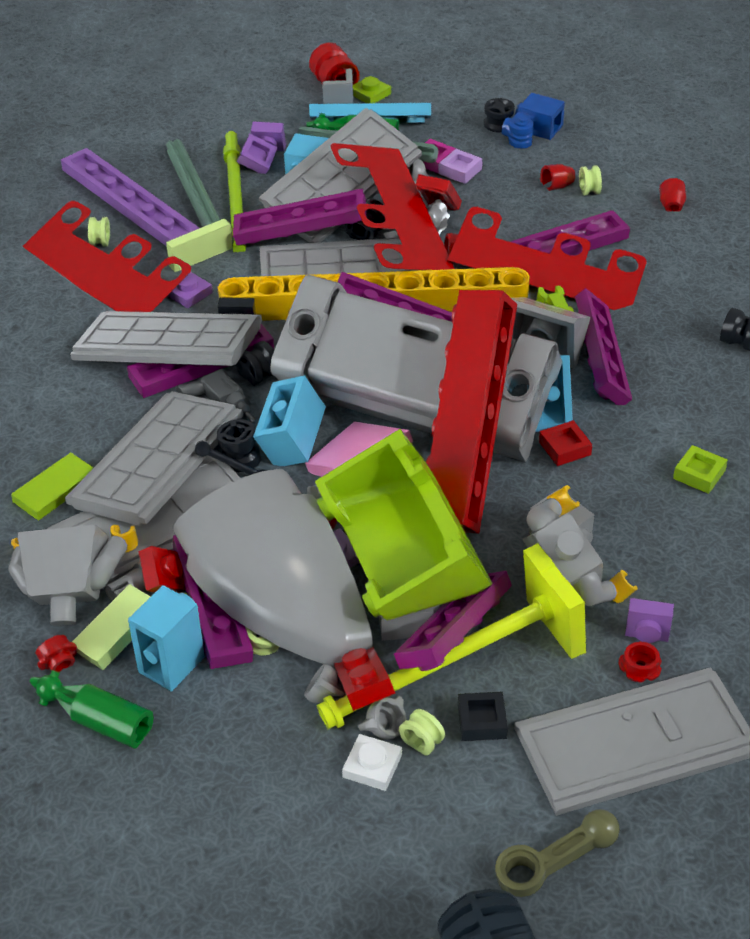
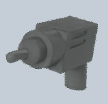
[176,369,256,423]

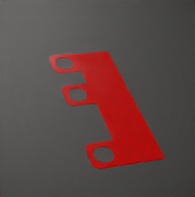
[330,143,455,270]
[22,201,191,312]
[447,207,647,310]

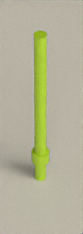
[223,131,246,252]

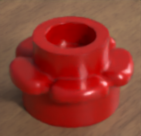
[35,635,77,672]
[618,642,662,683]

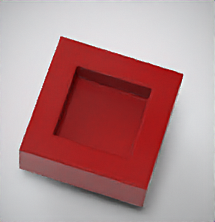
[539,420,592,466]
[138,546,185,593]

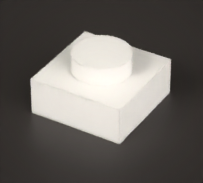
[342,734,402,791]

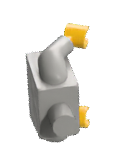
[523,485,638,606]
[8,524,138,626]

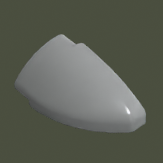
[173,469,373,667]

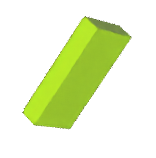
[11,452,93,521]

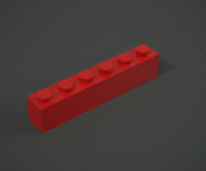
[426,290,518,534]

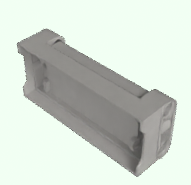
[270,274,562,462]

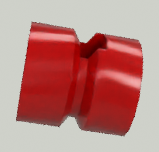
[309,42,360,85]

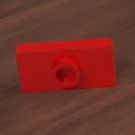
[416,174,462,211]

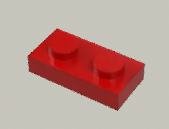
[334,647,395,711]

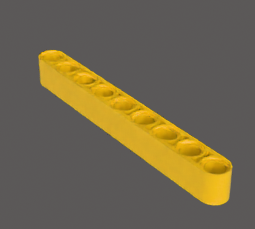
[218,267,530,321]

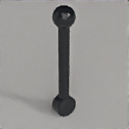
[195,440,267,475]

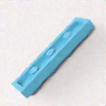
[309,103,431,123]

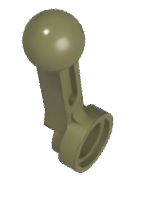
[495,809,620,897]

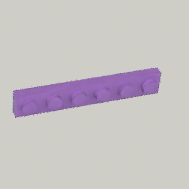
[61,148,199,247]

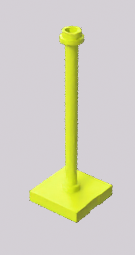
[317,543,586,729]

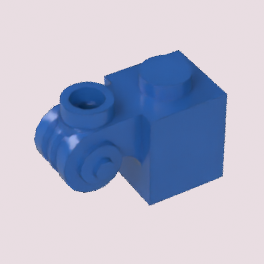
[502,93,565,149]

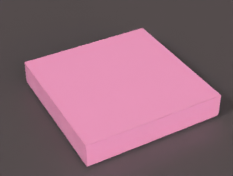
[305,421,413,477]

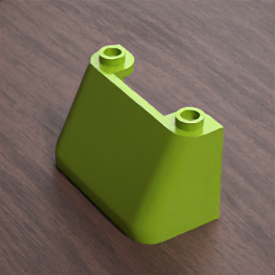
[315,429,492,621]

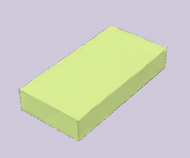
[166,219,232,272]
[72,584,151,670]

